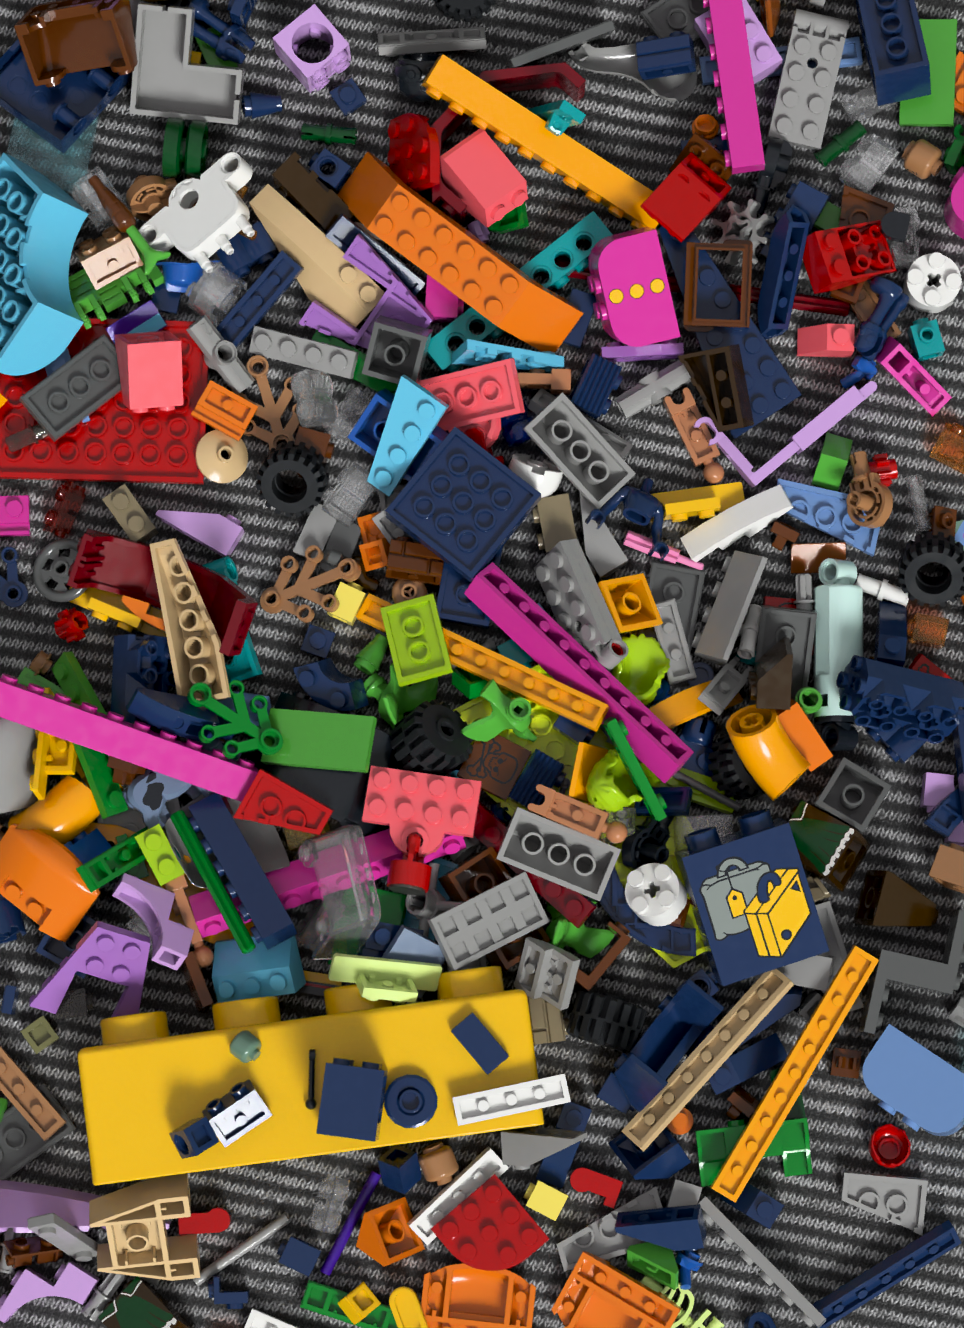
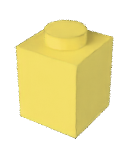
[327,582,366,626]
[523,1180,568,1221]

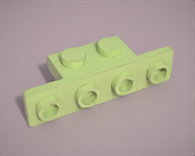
[328,953,442,1004]

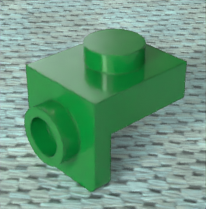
[488,202,529,234]

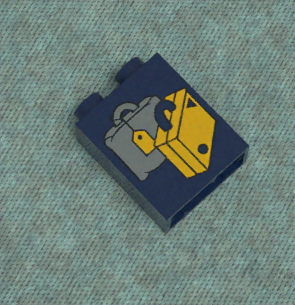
[674,809,829,986]

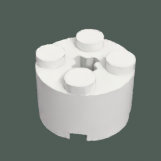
[903,252,962,313]
[625,863,687,926]

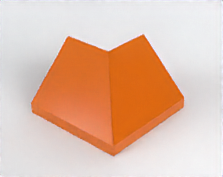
[356,1197,425,1267]

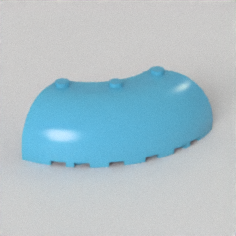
[0,152,88,376]

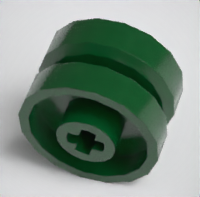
[162,117,209,179]

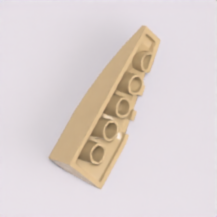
[249,184,385,328]
[149,538,231,704]

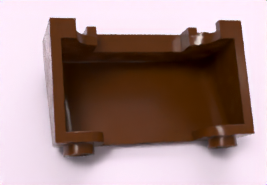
[14,0,138,87]

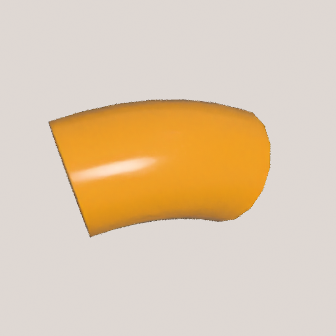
[726,704,811,801]
[8,775,100,845]

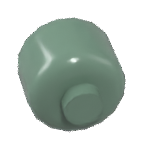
[229,1030,262,1063]

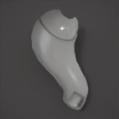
[568,43,697,102]

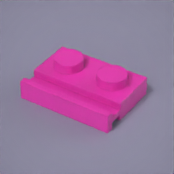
[0,495,31,537]

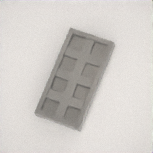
[427,871,549,971]

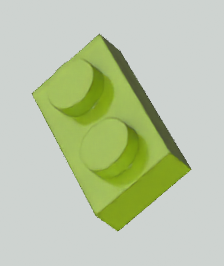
[134,824,185,887]

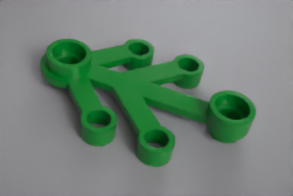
[187,680,283,759]

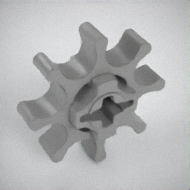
[712,199,775,266]

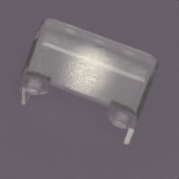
[291,825,381,960]

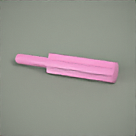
[623,530,704,570]

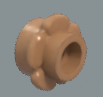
[29,650,53,676]

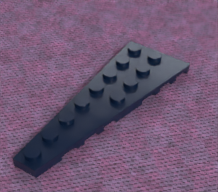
[658,226,802,440]

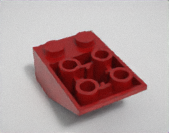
[640,152,732,242]
[803,220,897,294]

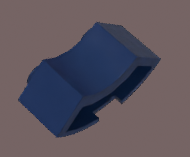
[293,657,369,711]

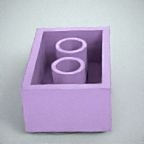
[694,0,783,84]

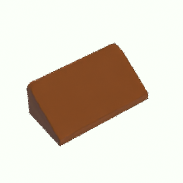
[759,0,781,38]
[790,542,846,574]

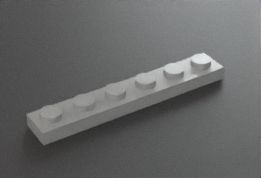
[698,1196,827,1328]

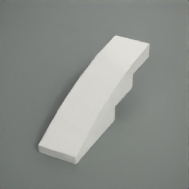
[680,485,793,562]

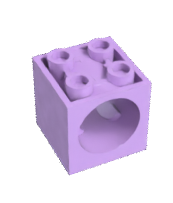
[273,4,351,93]

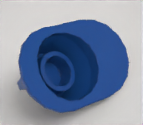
[156,260,221,293]

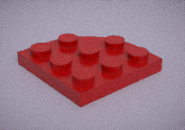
[387,113,440,193]
[431,1174,550,1271]

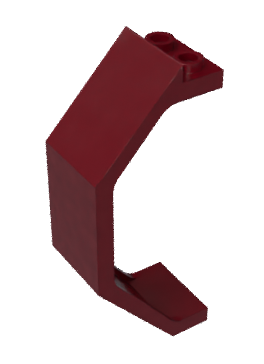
[431,62,586,225]
[67,528,258,656]

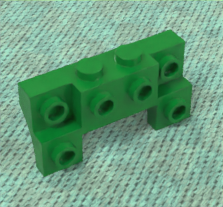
[695,1118,813,1187]

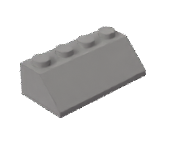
[691,551,768,667]

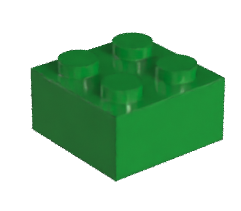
[452,667,499,699]

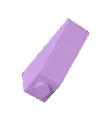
[155,510,244,557]

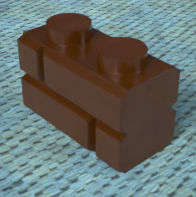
[385,536,444,585]

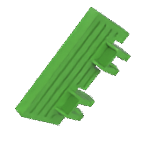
[69,242,164,330]

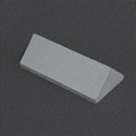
[523,392,636,509]
[496,807,621,901]

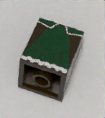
[789,800,871,892]
[98,1276,194,1328]

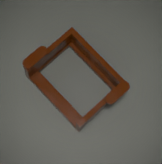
[683,239,753,332]

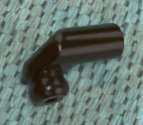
[347,556,380,593]

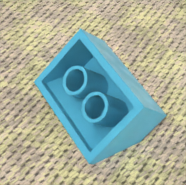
[212,935,306,1003]

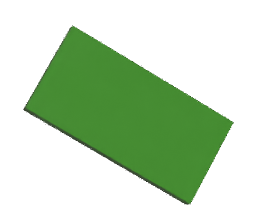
[899,19,957,127]
[261,708,377,773]

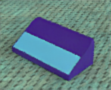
[105,300,167,344]

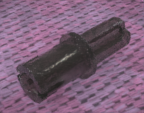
[5,423,49,452]

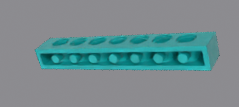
[427,211,613,375]

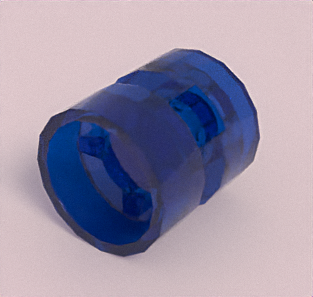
[501,398,533,448]

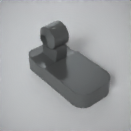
[319,519,361,572]

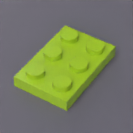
[380,593,453,687]

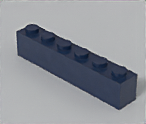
[188,793,297,950]

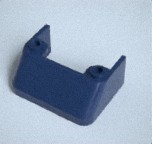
[613,979,725,1112]

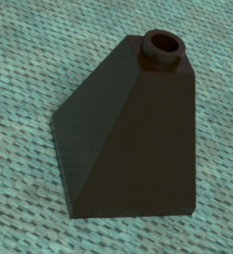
[853,870,939,926]

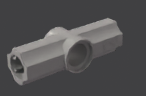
[186,315,255,394]
[614,360,691,419]

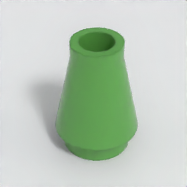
[354,634,389,676]
[795,687,823,716]

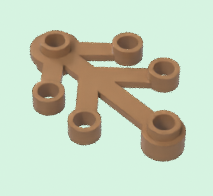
[237,355,309,450]
[260,545,361,623]

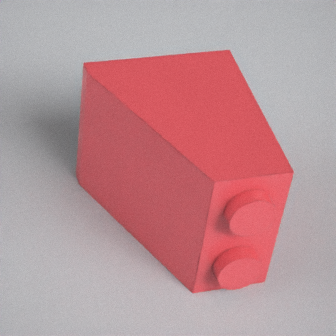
[440,129,528,228]
[114,330,183,413]

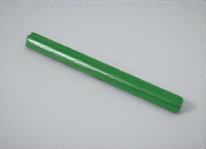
[170,810,256,954]

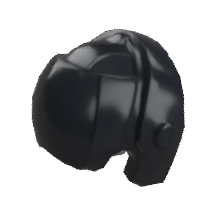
[393,53,441,102]

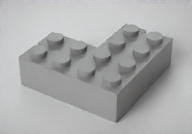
[129,2,245,125]

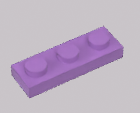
[600,339,684,363]

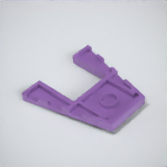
[299,234,434,349]
[29,921,150,1017]

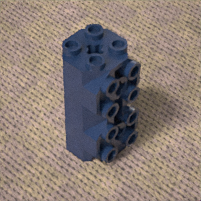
[111,634,176,733]
[836,655,964,744]

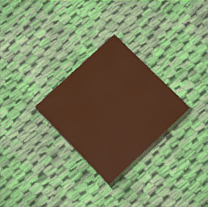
[180,951,213,1012]

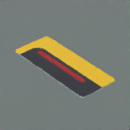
[297,971,342,996]

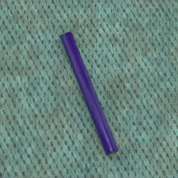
[320,1171,381,1276]

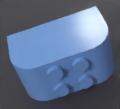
[862,1024,964,1136]

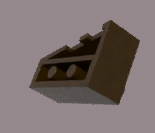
[272,152,356,234]
[678,344,754,432]

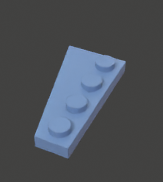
[776,478,880,557]

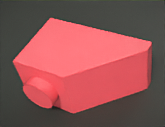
[797,323,855,358]

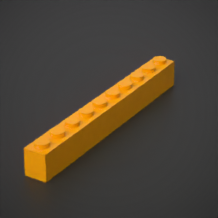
[422,54,658,229]

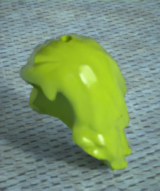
[610,634,670,706]
[586,748,643,812]

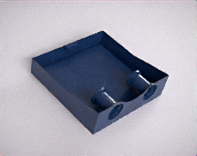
[0,39,133,154]
[385,427,541,582]

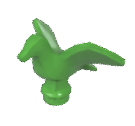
[364,663,438,735]
[461,679,537,742]
[546,898,614,958]

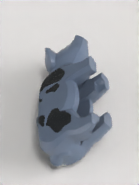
[122,738,241,829]

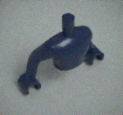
[585,478,669,561]

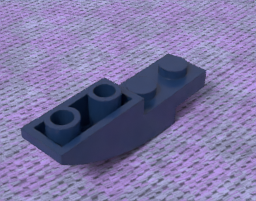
[126,687,234,744]

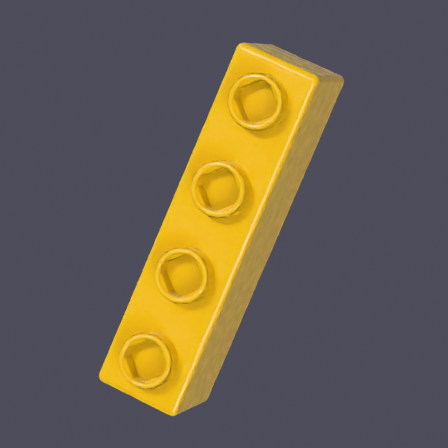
[77,966,544,1186]

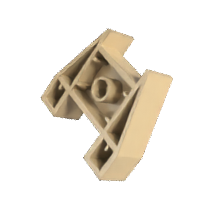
[89,1173,200,1281]

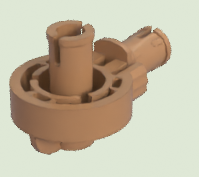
[126,175,185,221]
[846,451,893,529]

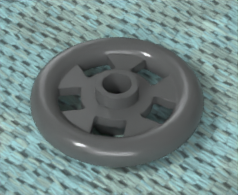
[33,538,88,602]

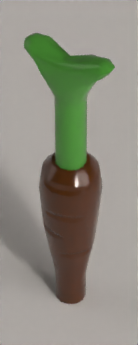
[88,175,171,276]

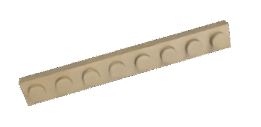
[622,969,794,1152]

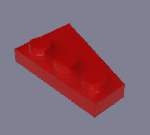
[233,768,334,835]

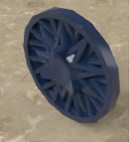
[384,1075,437,1128]

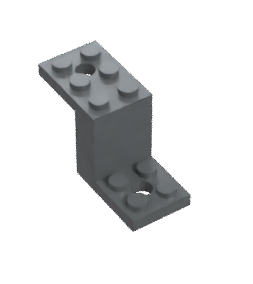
[858,909,964,1035]

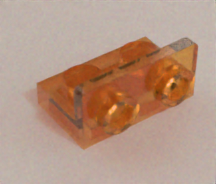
[929,422,964,474]

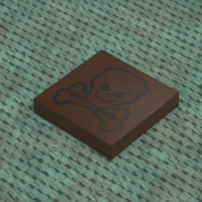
[457,735,531,802]

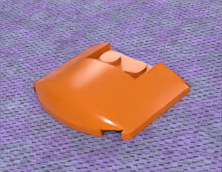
[0,823,100,942]
[551,1251,682,1328]
[421,1263,536,1328]

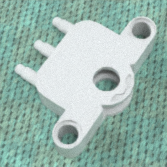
[138,152,255,273]

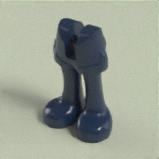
[188,0,256,65]
[853,277,909,361]

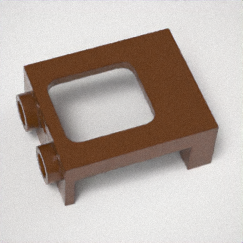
[575,921,631,991]

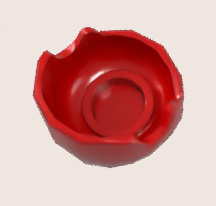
[868,1123,911,1168]

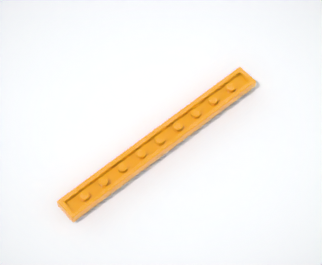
[356,593,609,732]
[710,945,879,1203]

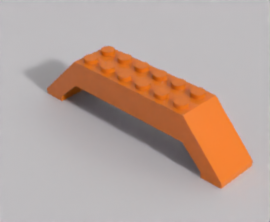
[337,152,584,353]

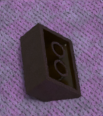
[748,637,793,710]

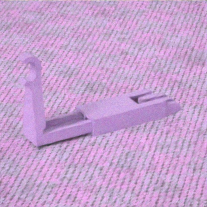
[693,381,877,488]

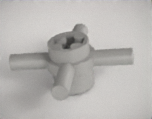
[405,863,462,938]

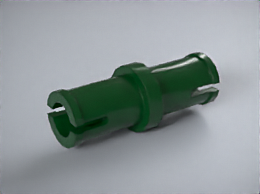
[814,120,867,167]
[301,123,357,145]

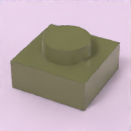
[20,1015,60,1054]

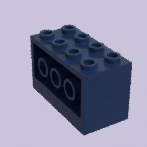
[855,0,931,106]
[316,1058,388,1142]

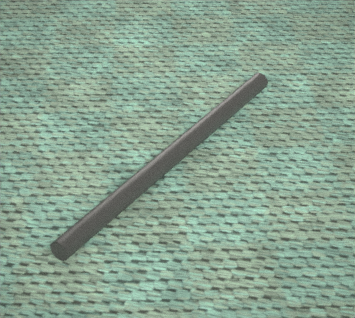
[606,736,741,811]

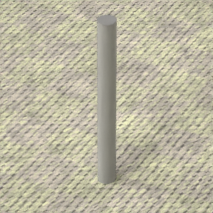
[193,1213,290,1286]

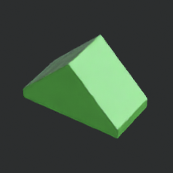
[811,433,853,492]
[627,1242,679,1290]

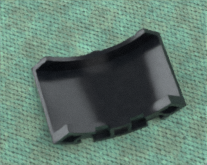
[251,691,404,837]

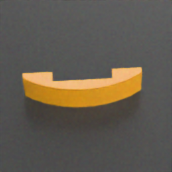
[649,680,743,731]

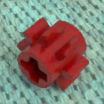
[868,453,898,487]
[54,607,89,643]

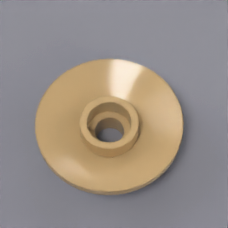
[195,430,248,483]

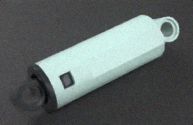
[813,558,863,752]

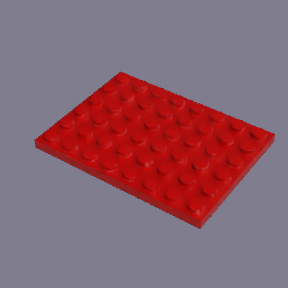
[0,318,209,485]

